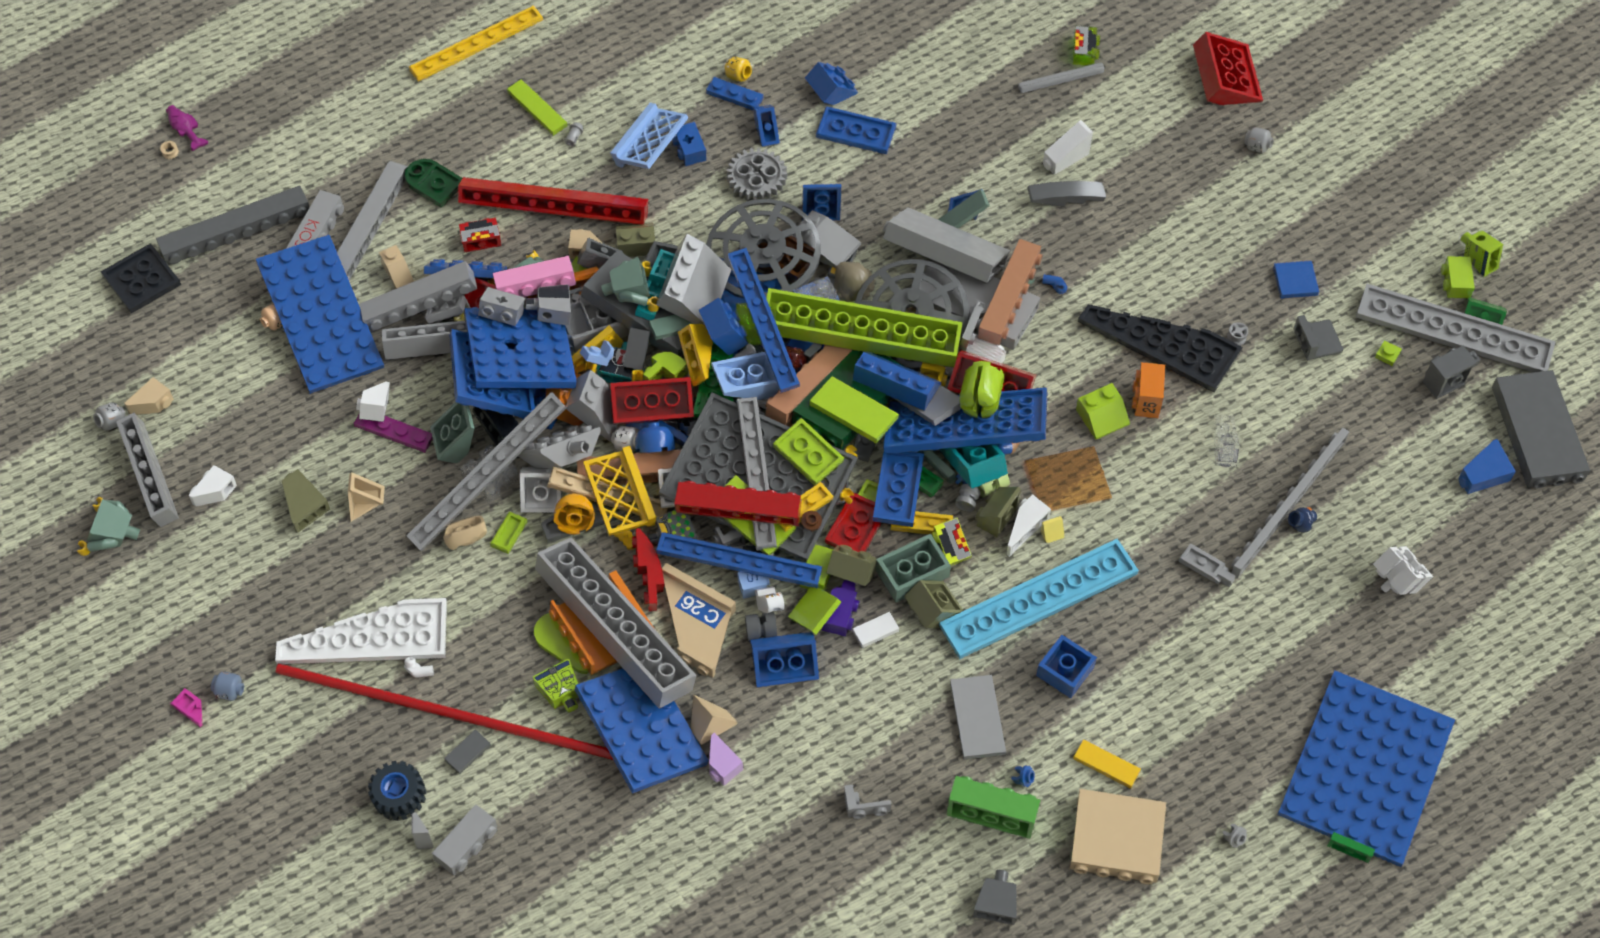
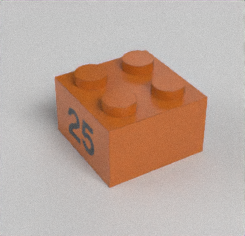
[1132,362,1165,418]

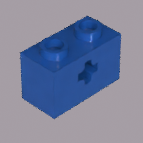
[672,122,707,166]

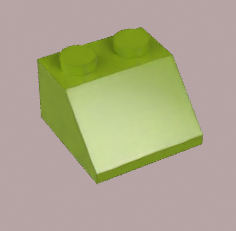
[1076,383,1130,440]

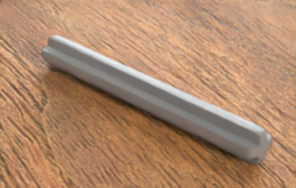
[1018,62,1104,93]

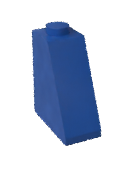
[1459,439,1516,494]

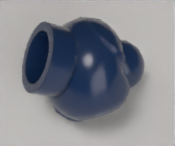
[1288,507,1317,533]

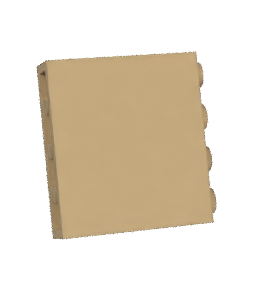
[1069,789,1166,884]

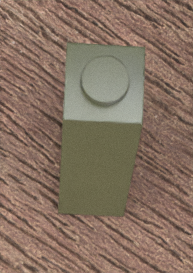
[282,469,330,533]

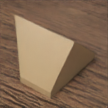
[348,473,385,522]
[691,694,737,745]

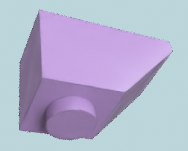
[709,733,743,786]

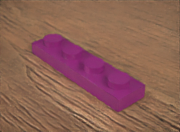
[354,413,433,453]

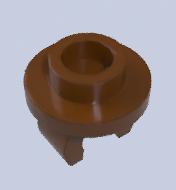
[801,511,822,533]

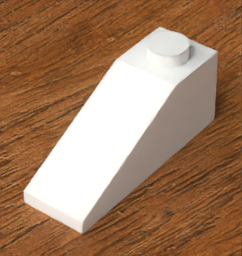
[1006,495,1051,557]

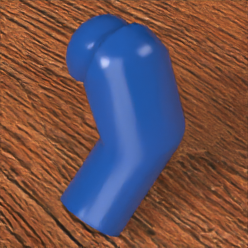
[1042,274,1067,294]

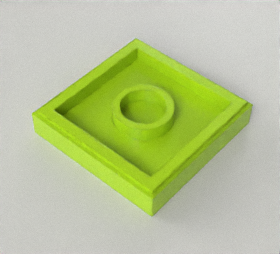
[788,587,841,635]

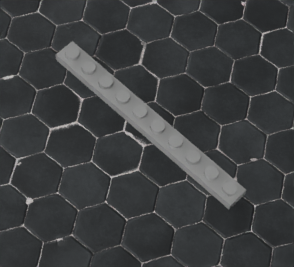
[407,392,567,551]
[1231,428,1349,579]

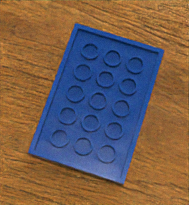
[449,329,535,419]
[574,669,709,794]

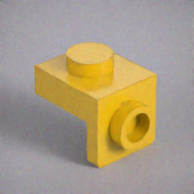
[921,362,948,387]

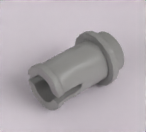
[564,122,583,147]

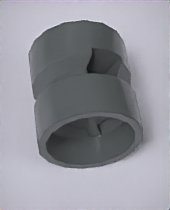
[745,612,777,642]

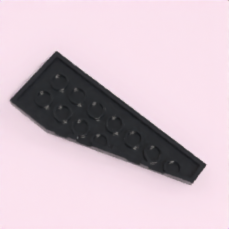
[1078,304,1243,393]

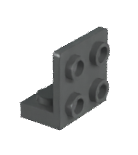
[1293,315,1343,361]

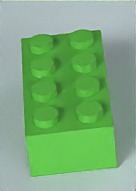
[947,776,1040,839]

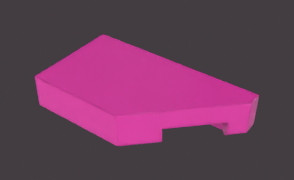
[170,688,202,727]

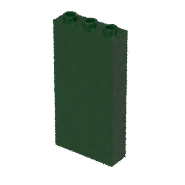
[791,350,905,450]

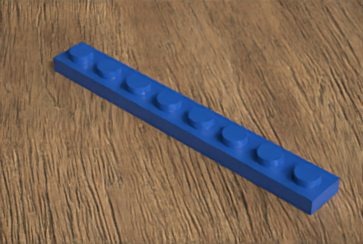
[728,248,800,393]
[657,532,822,588]

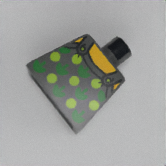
[647,509,697,544]

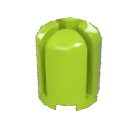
[959,361,1004,418]

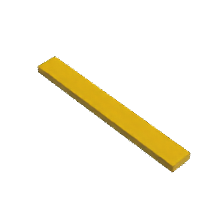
[409,5,543,82]

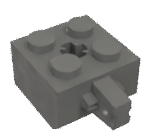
[1423,346,1481,399]

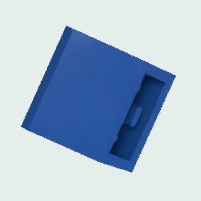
[805,62,858,105]

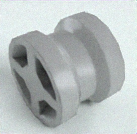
[1227,322,1248,346]

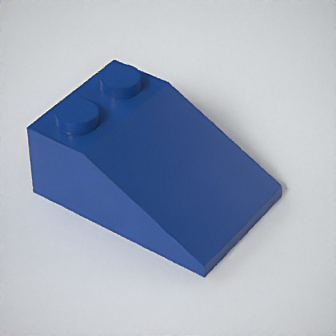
[802,184,841,221]

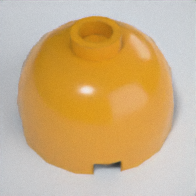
[553,494,595,535]

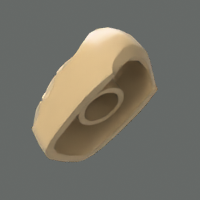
[443,516,487,550]

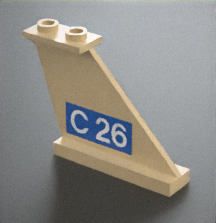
[662,563,736,678]

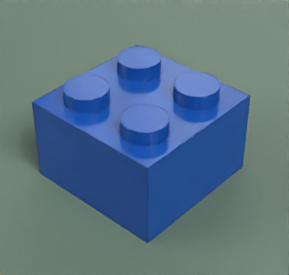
[699,298,749,355]
[1036,635,1097,698]

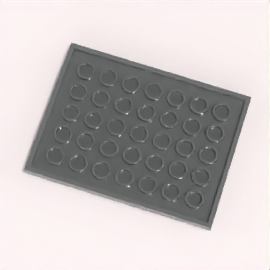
[659,393,858,562]

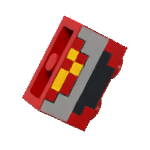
[459,217,502,253]

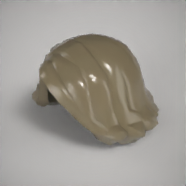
[834,262,875,302]

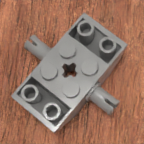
[518,424,601,468]

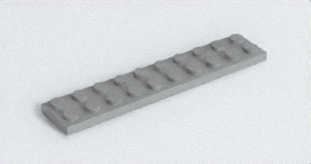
[1356,284,1556,372]

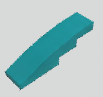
[635,249,675,320]

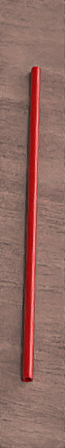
[276,663,613,760]

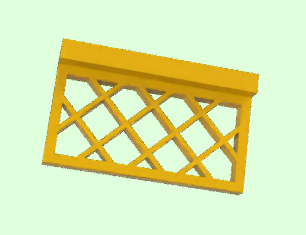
[583,446,656,536]

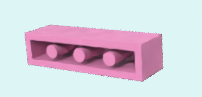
[493,256,576,297]

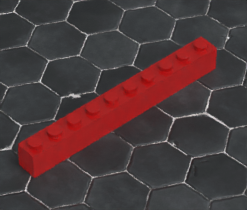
[458,177,649,225]

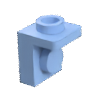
[580,340,614,366]

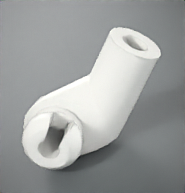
[404,657,434,678]

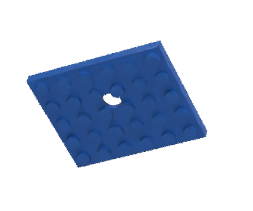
[464,307,577,388]

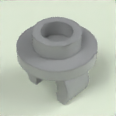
[1223,824,1247,847]

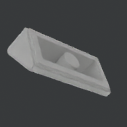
[411,812,434,849]

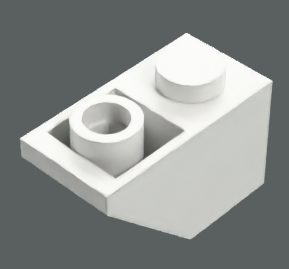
[189,465,237,506]

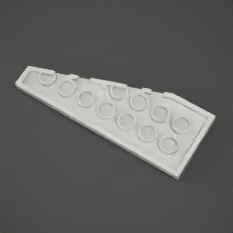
[275,598,447,664]

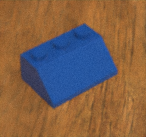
[750,632,819,687]

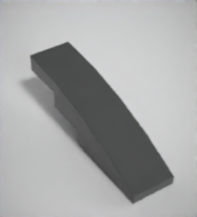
[1027,181,1106,206]

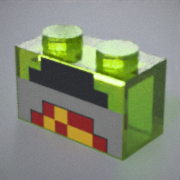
[1072,26,1100,66]

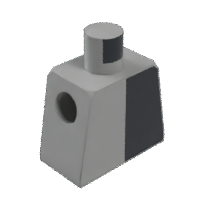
[525,285,571,325]

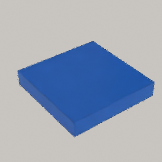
[1273,261,1319,299]

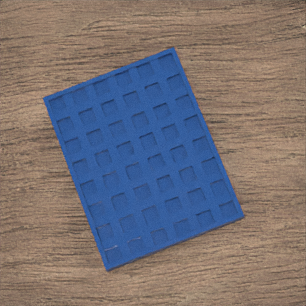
[1277,670,1455,867]

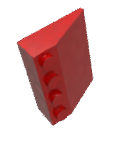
[1193,32,1263,105]

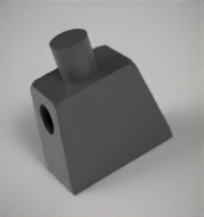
[973,870,1017,925]

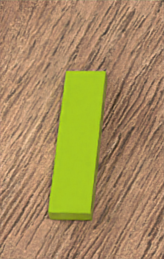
[507,79,568,136]

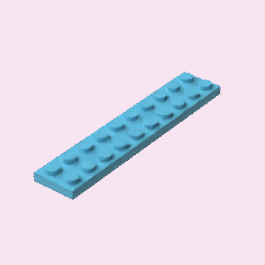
[939,539,1139,659]

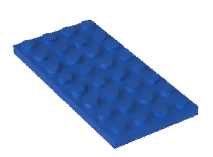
[256,234,384,394]
[883,387,1048,454]

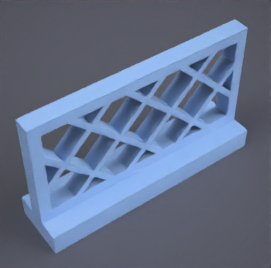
[610,103,688,169]

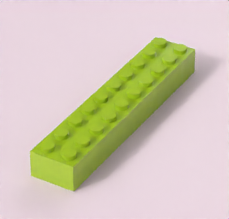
[766,288,962,367]

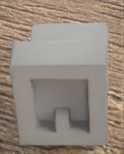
[844,785,891,819]

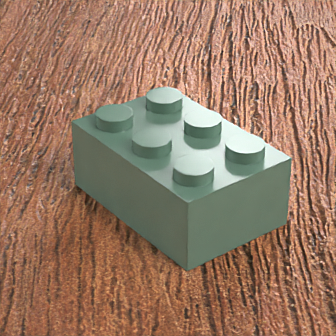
[876,534,951,603]

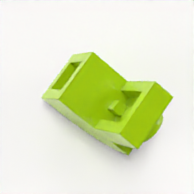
[643,352,688,380]

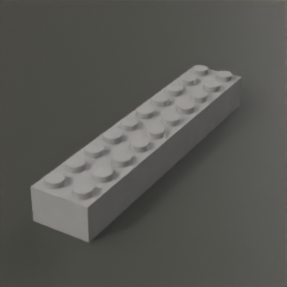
[535,537,696,709]

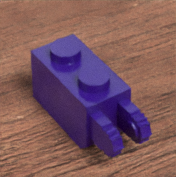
[822,579,860,637]

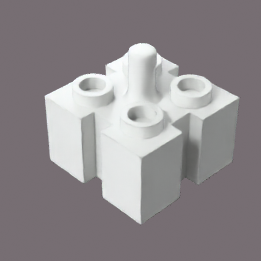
[1373,546,1433,595]

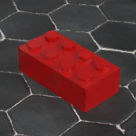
[947,350,1037,394]
[610,377,694,425]

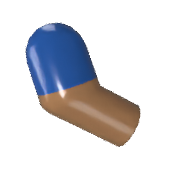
[997,442,1020,454]

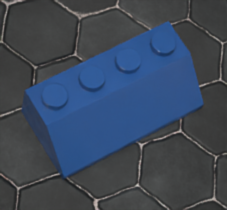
[853,352,941,411]

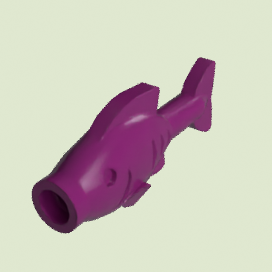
[166,105,208,151]

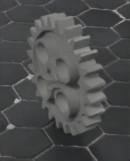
[727,148,787,200]

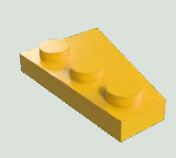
[572,325,624,373]

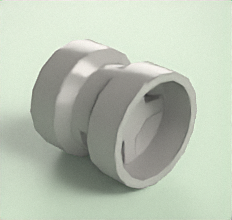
[955,484,980,512]

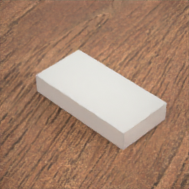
[853,612,899,648]

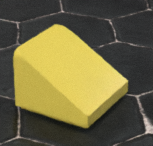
[1041,516,1064,543]

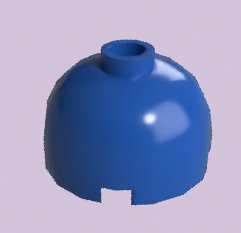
[635,422,675,453]

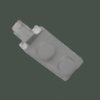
[959,300,989,351]
[1179,544,1236,587]

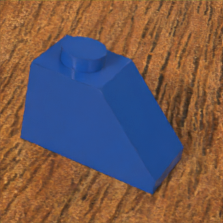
[753,105,780,146]

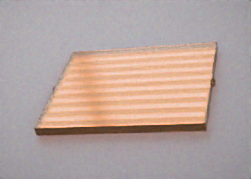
[1025,446,1112,511]

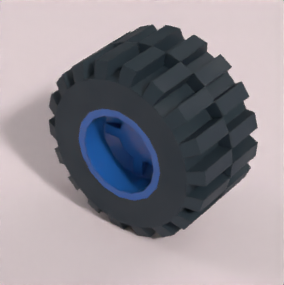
[368,761,426,821]

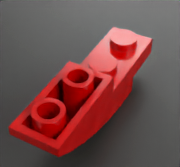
[632,528,664,612]

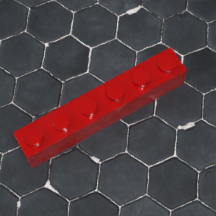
[674,481,802,526]

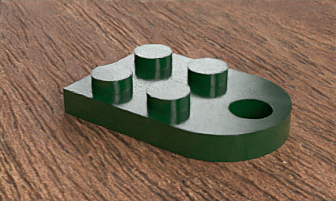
[405,159,463,208]

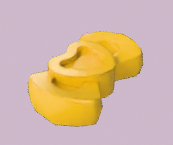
[614,524,636,550]

